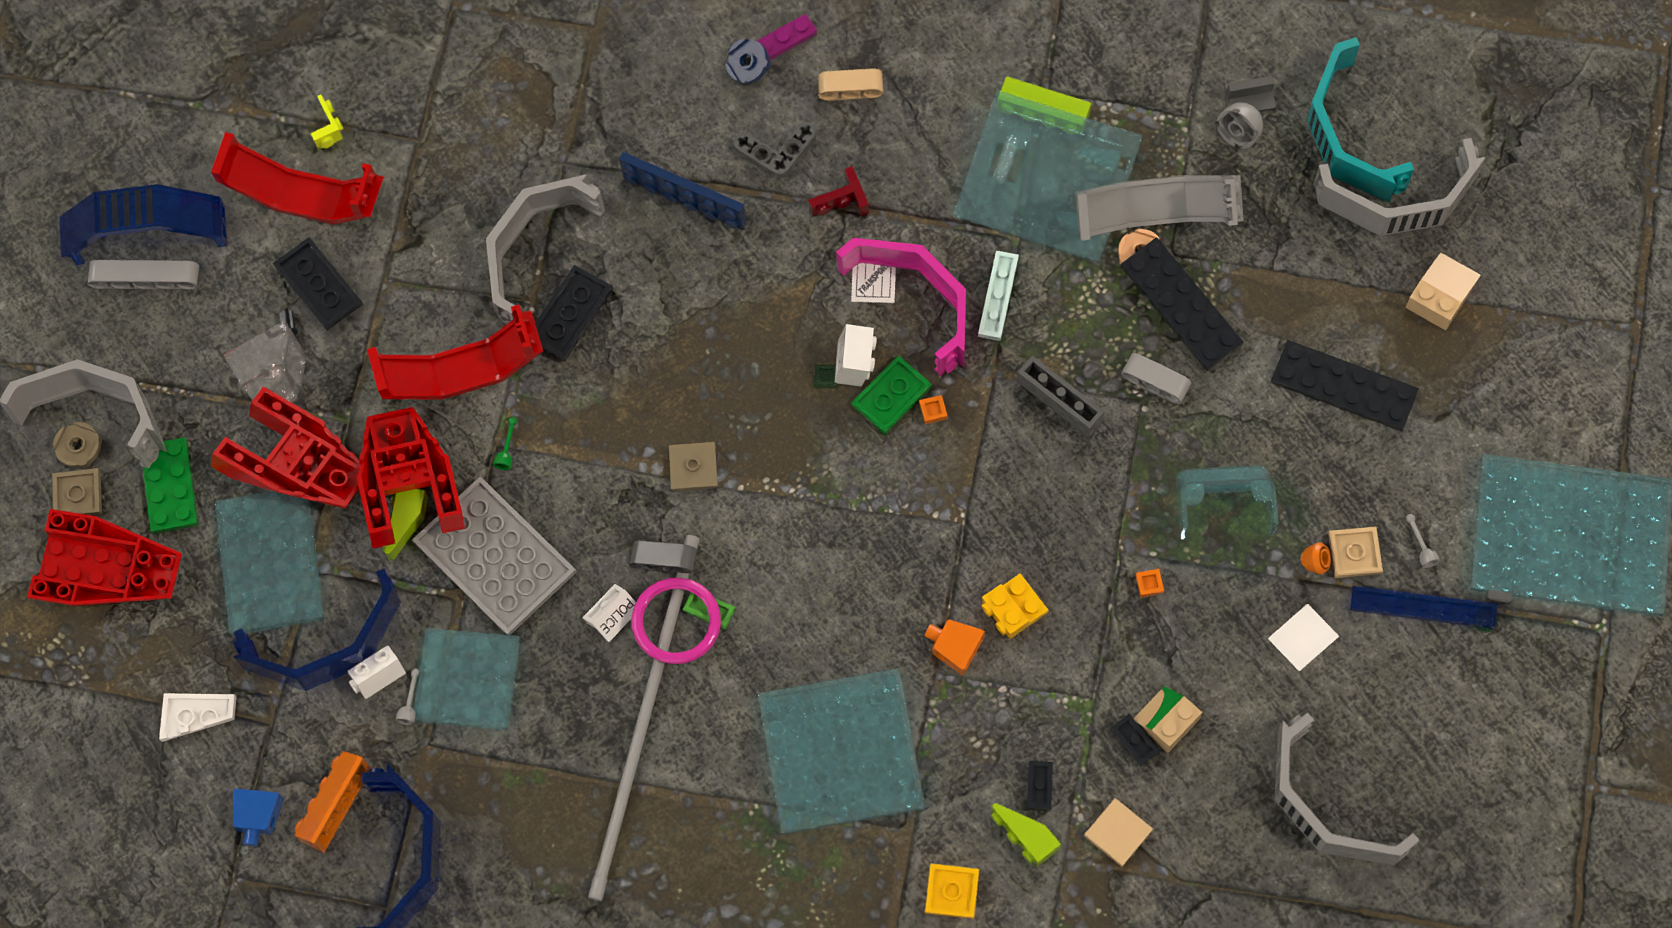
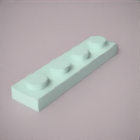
[978,251,1019,341]

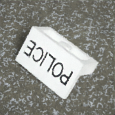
[582,584,636,642]

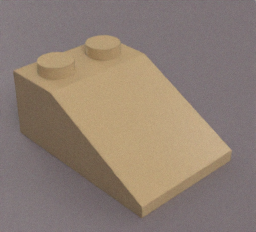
[1406,253,1481,330]

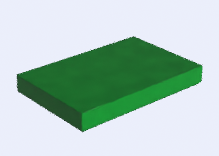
[851,355,932,434]

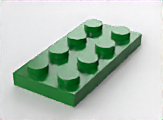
[143,437,199,534]

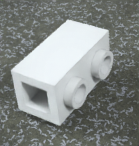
[348,645,406,699]

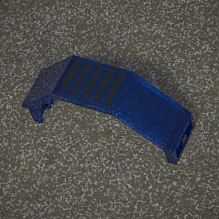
[59,184,227,265]
[355,763,441,928]

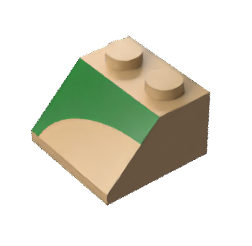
[1134,686,1202,753]

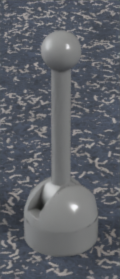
[1406,514,1440,568]
[396,668,420,725]

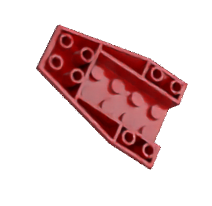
[27,509,182,606]

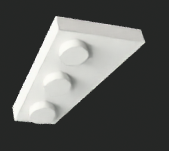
[159,693,236,742]

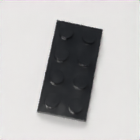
[273,237,363,331]
[535,265,613,362]

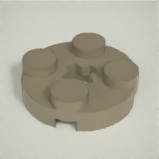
[53,422,102,468]

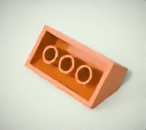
[294,751,372,853]

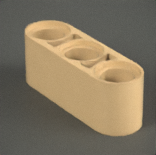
[818,69,883,100]

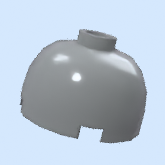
[1217,102,1263,149]

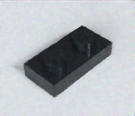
[1110,714,1160,767]
[1027,761,1053,811]

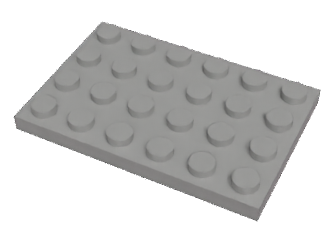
[412,477,577,637]

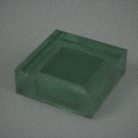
[814,364,838,389]

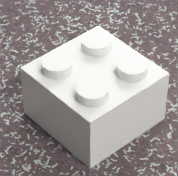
[834,324,876,387]

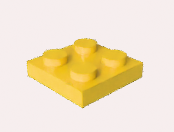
[925,864,979,919]

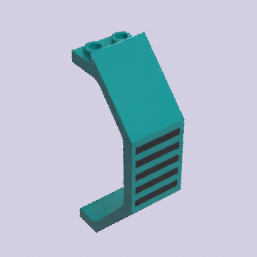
[1307,37,1414,203]

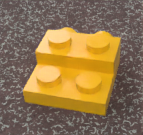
[981,574,1048,639]

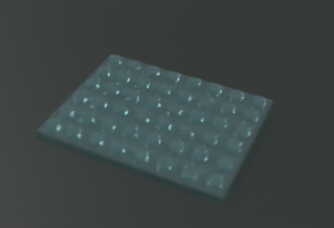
[1470,454,1672,616]

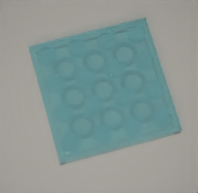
[414,628,521,730]

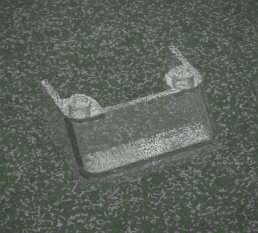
[224,323,307,402]

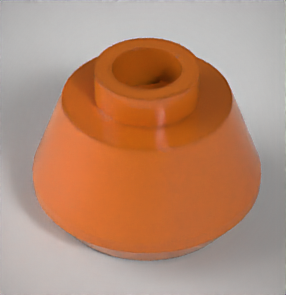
[1301,542,1331,575]

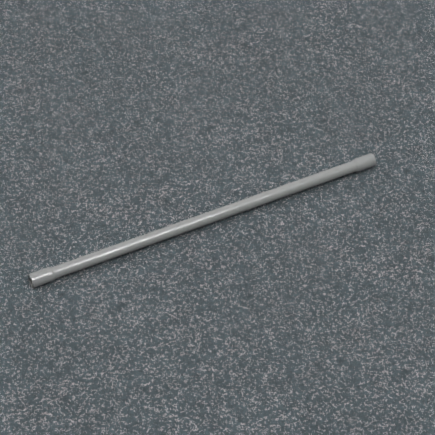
[588,535,700,902]

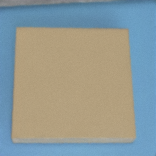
[1328,527,1383,578]
[1084,798,1153,867]

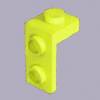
[311,95,343,150]

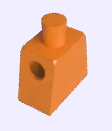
[925,620,985,676]

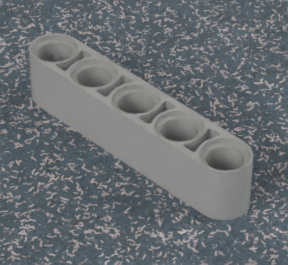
[87,260,199,289]

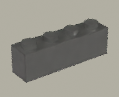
[1017,355,1105,438]

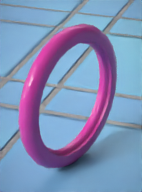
[631,577,721,664]

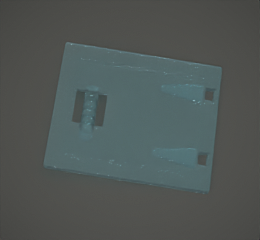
[954,91,1142,262]

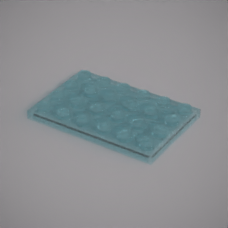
[215,491,324,636]

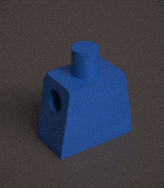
[233,789,284,847]

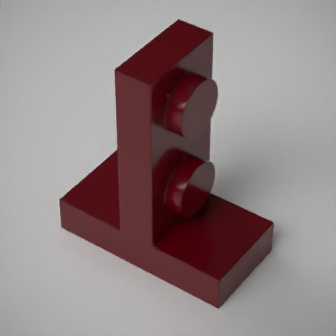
[809,166,870,216]

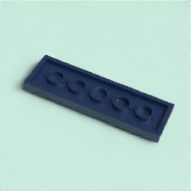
[619,152,747,230]

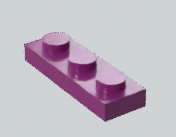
[757,13,817,61]

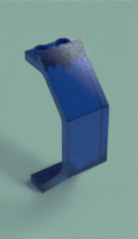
[233,568,401,691]

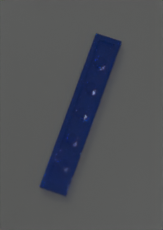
[1350,586,1498,629]

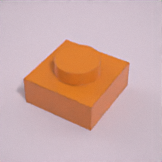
[919,395,948,424]
[1135,569,1164,598]

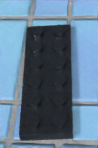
[1120,237,1244,371]
[1271,339,1419,432]

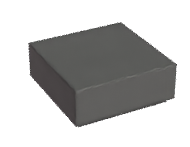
[1484,590,1513,608]

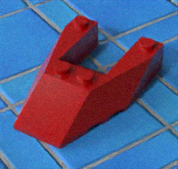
[211,386,360,509]
[356,407,465,549]

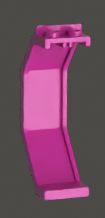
[836,238,966,376]

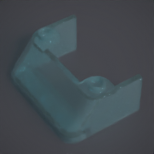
[1176,465,1279,539]

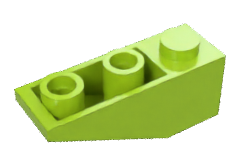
[383,489,429,561]
[991,803,1061,867]

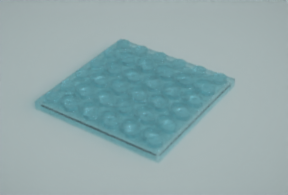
[758,669,925,835]

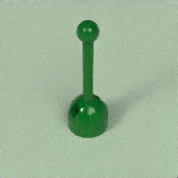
[493,417,517,471]

